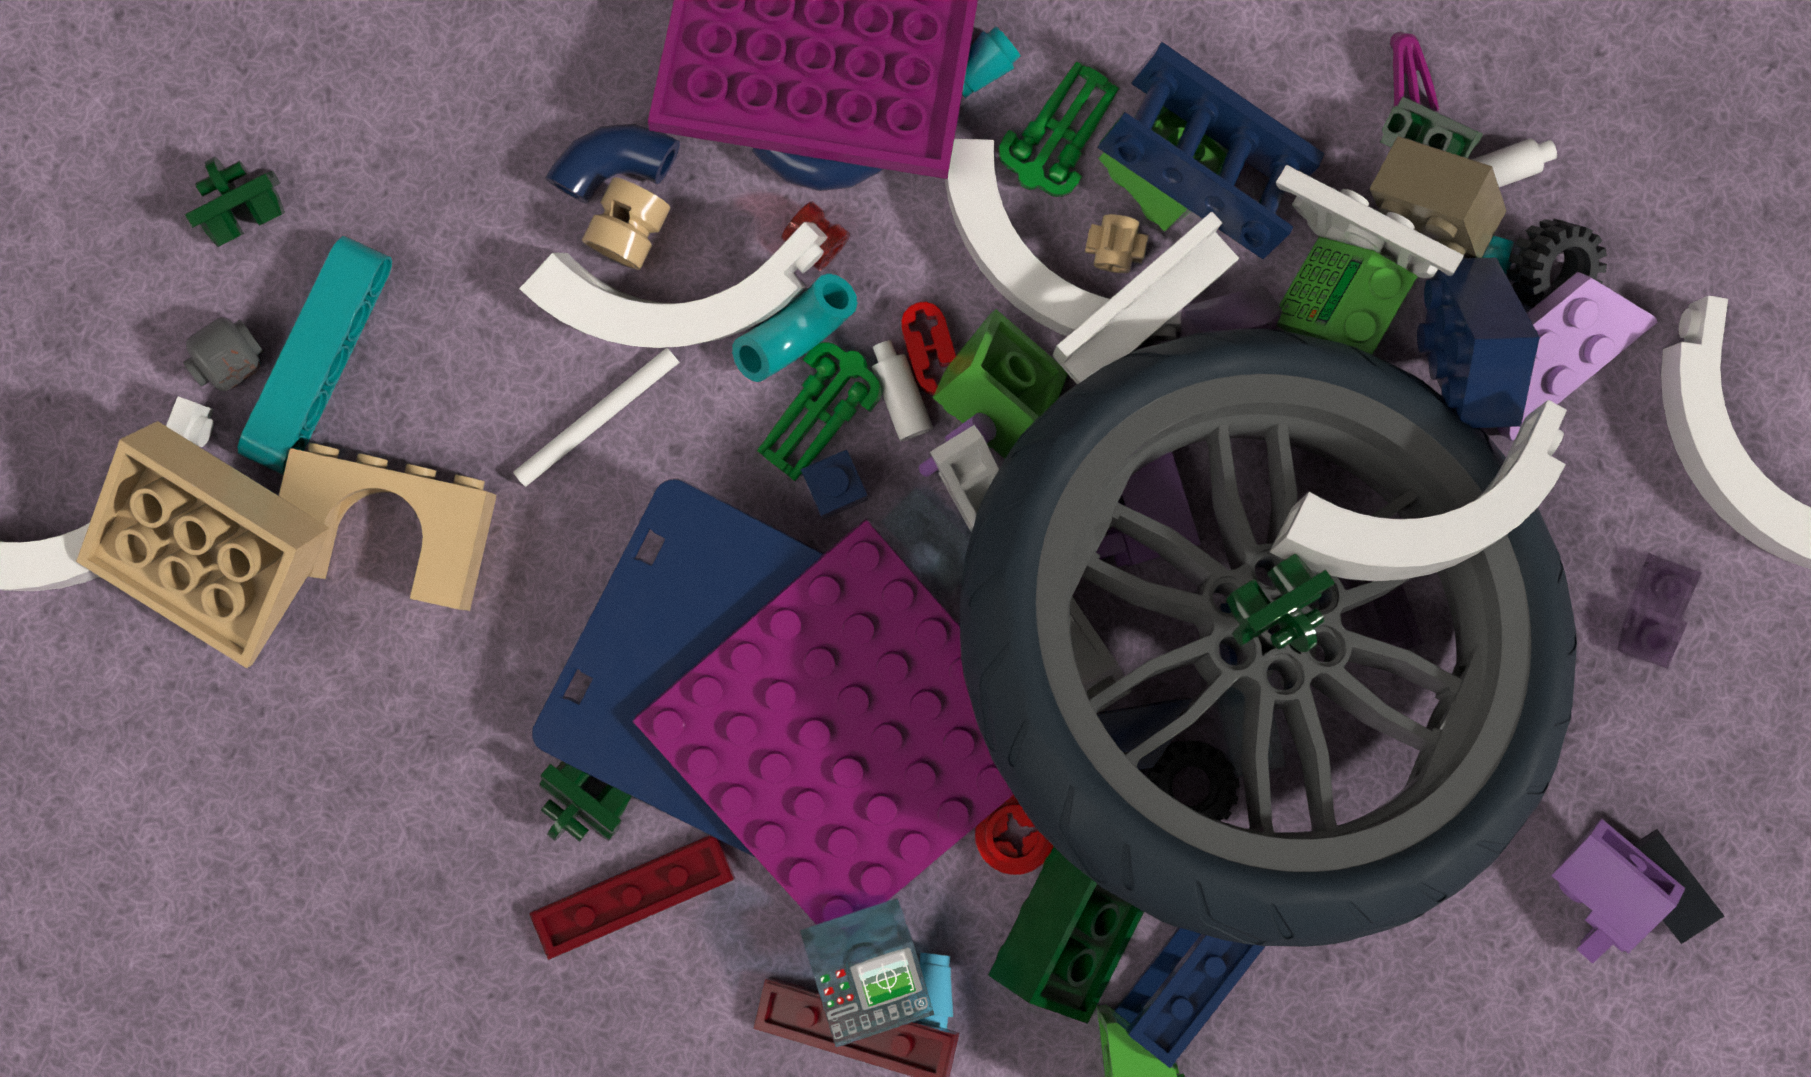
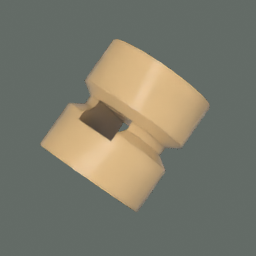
[582,177,670,270]

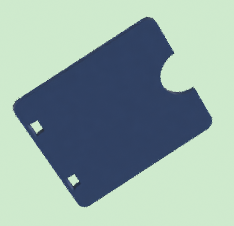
[532,478,960,858]

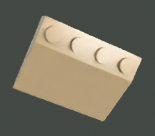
[76,421,329,668]

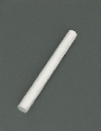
[513,348,680,487]

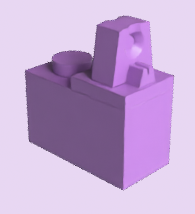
[1096,452,1201,567]
[1551,818,1685,963]

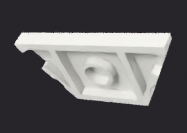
[1276,165,1464,278]

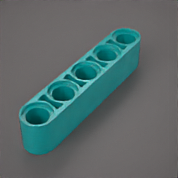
[237,236,392,475]

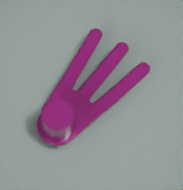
[1390,32,1439,111]

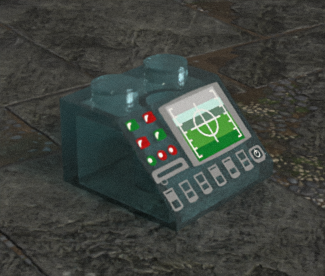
[800,898,934,1048]

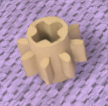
[1085,214,1149,273]

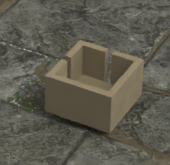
[1370,136,1506,258]

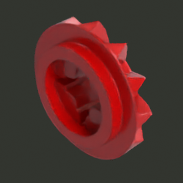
[975,794,1054,875]

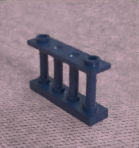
[1097,41,1325,259]
[1114,927,1266,1068]

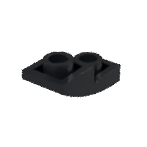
[1633,829,1725,944]

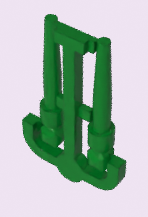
[998,62,1119,197]
[757,342,882,481]

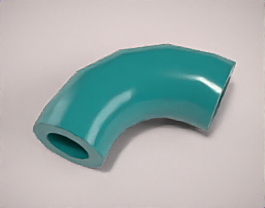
[732,274,858,382]

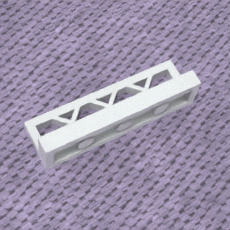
[1052,212,1239,384]

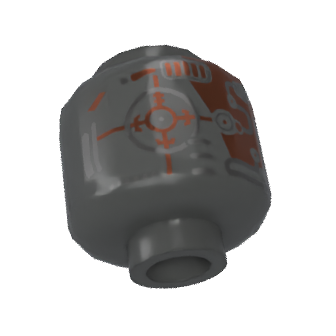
[183,317,264,391]

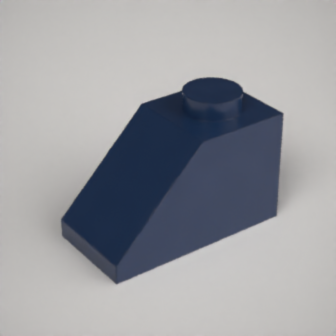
[1096,698,1193,772]

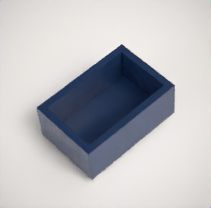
[1417,257,1540,428]

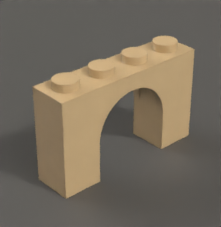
[279,443,497,611]

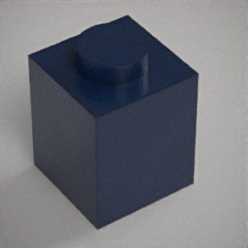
[801,449,868,520]

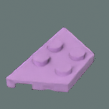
[1497,272,1658,441]

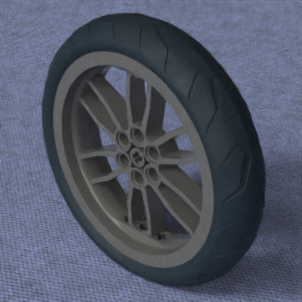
[960,329,1577,947]

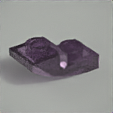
[1617,553,1702,669]

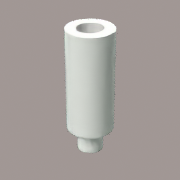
[1471,139,1557,187]
[872,340,933,441]

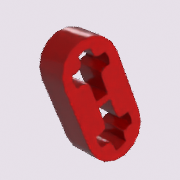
[901,302,956,396]

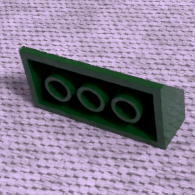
[988,847,1144,1024]

